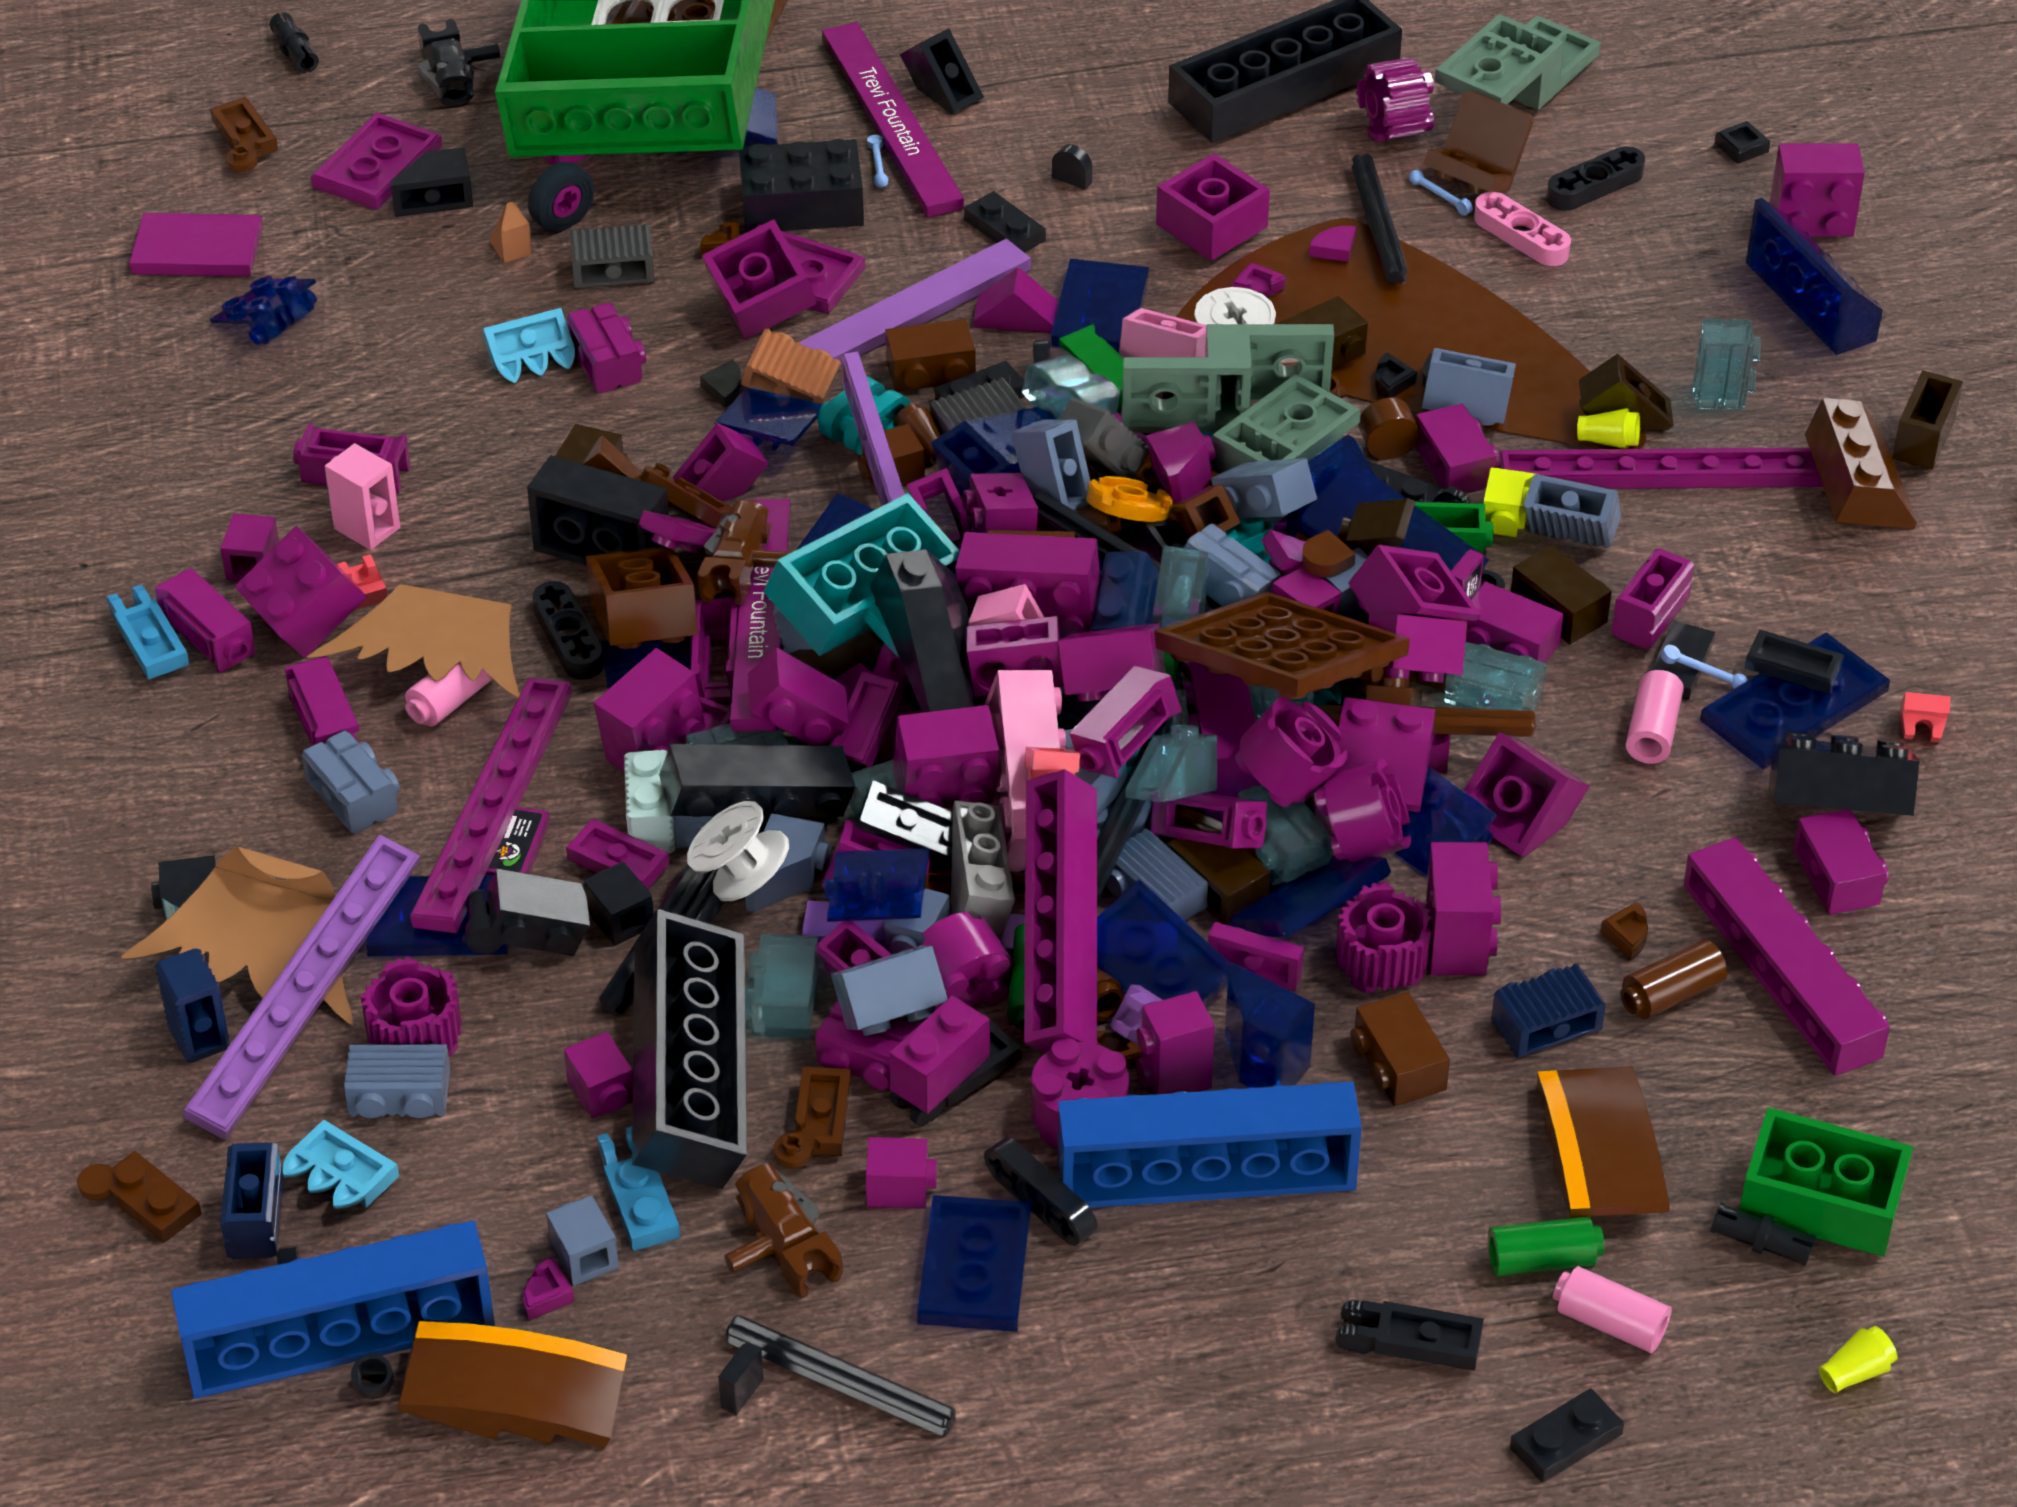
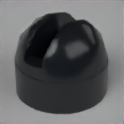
[351,1354,394,1400]

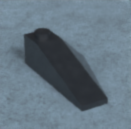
[870,550,974,713]

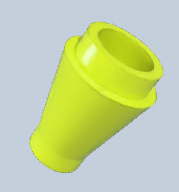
[1577,408,1640,449]
[1818,1326,1898,1394]

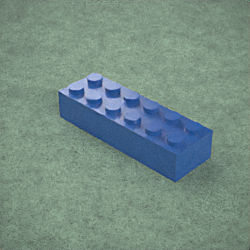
[1057,1082,1362,1208]
[171,1220,495,1399]

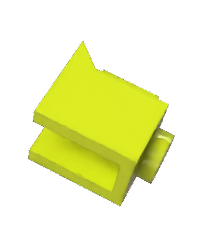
[1483,467,1535,537]

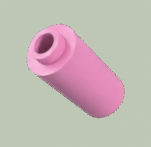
[405,662,493,727]
[1626,670,1684,764]
[1553,1266,1672,1354]

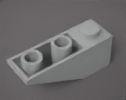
[951,801,1015,941]

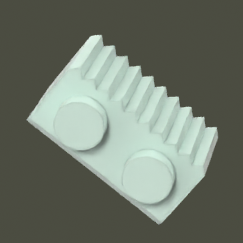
[624,750,675,853]

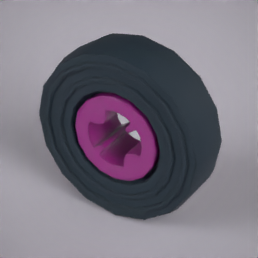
[528,162,594,233]

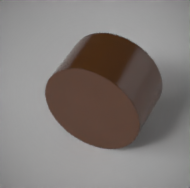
[1358,398,1420,460]

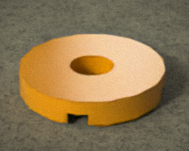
[1086,476,1172,522]

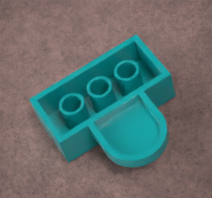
[763,493,960,657]

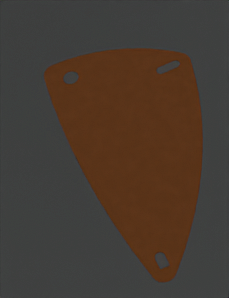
[1176,218,1646,449]

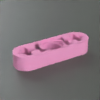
[1474,192,1571,266]

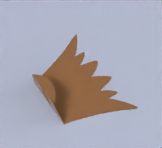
[306,584,519,698]
[121,847,354,1026]

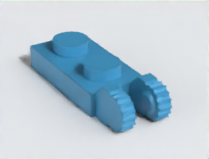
[106,584,189,680]
[596,1126,681,1251]

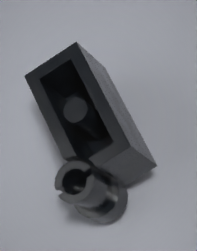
[465,868,590,956]

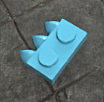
[482,308,575,384]
[283,1120,399,1209]

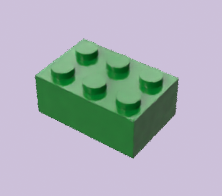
[1739,1107,1914,1257]

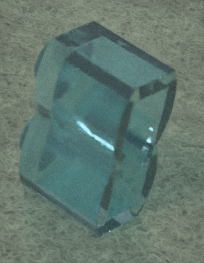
[1022,355,1120,420]

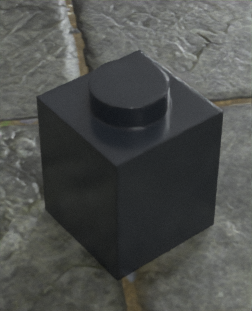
[584,861,654,946]

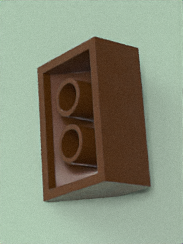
[1805,398,1917,529]

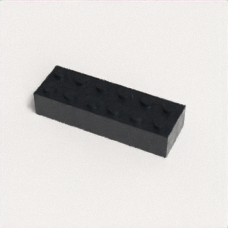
[1168,0,1402,143]
[632,909,747,1189]

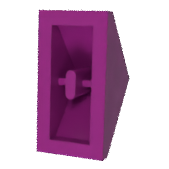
[974,267,1058,333]

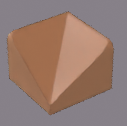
[490,202,532,263]

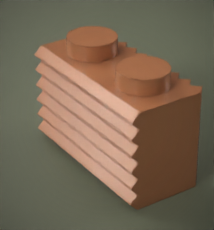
[741,329,841,417]

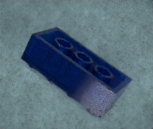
[1746,198,1883,355]

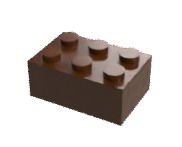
[586,546,698,649]

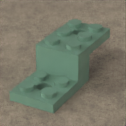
[1435,14,1601,110]
[1121,324,1334,433]
[1212,374,1360,525]

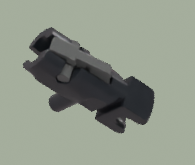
[418,19,500,106]

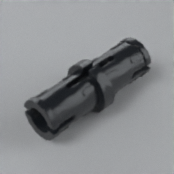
[269,12,319,74]
[1710,1202,1816,1266]

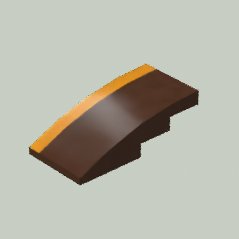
[1537,1066,1670,1218]
[396,1321,627,1449]

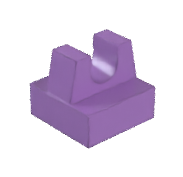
[1110,985,1162,1045]

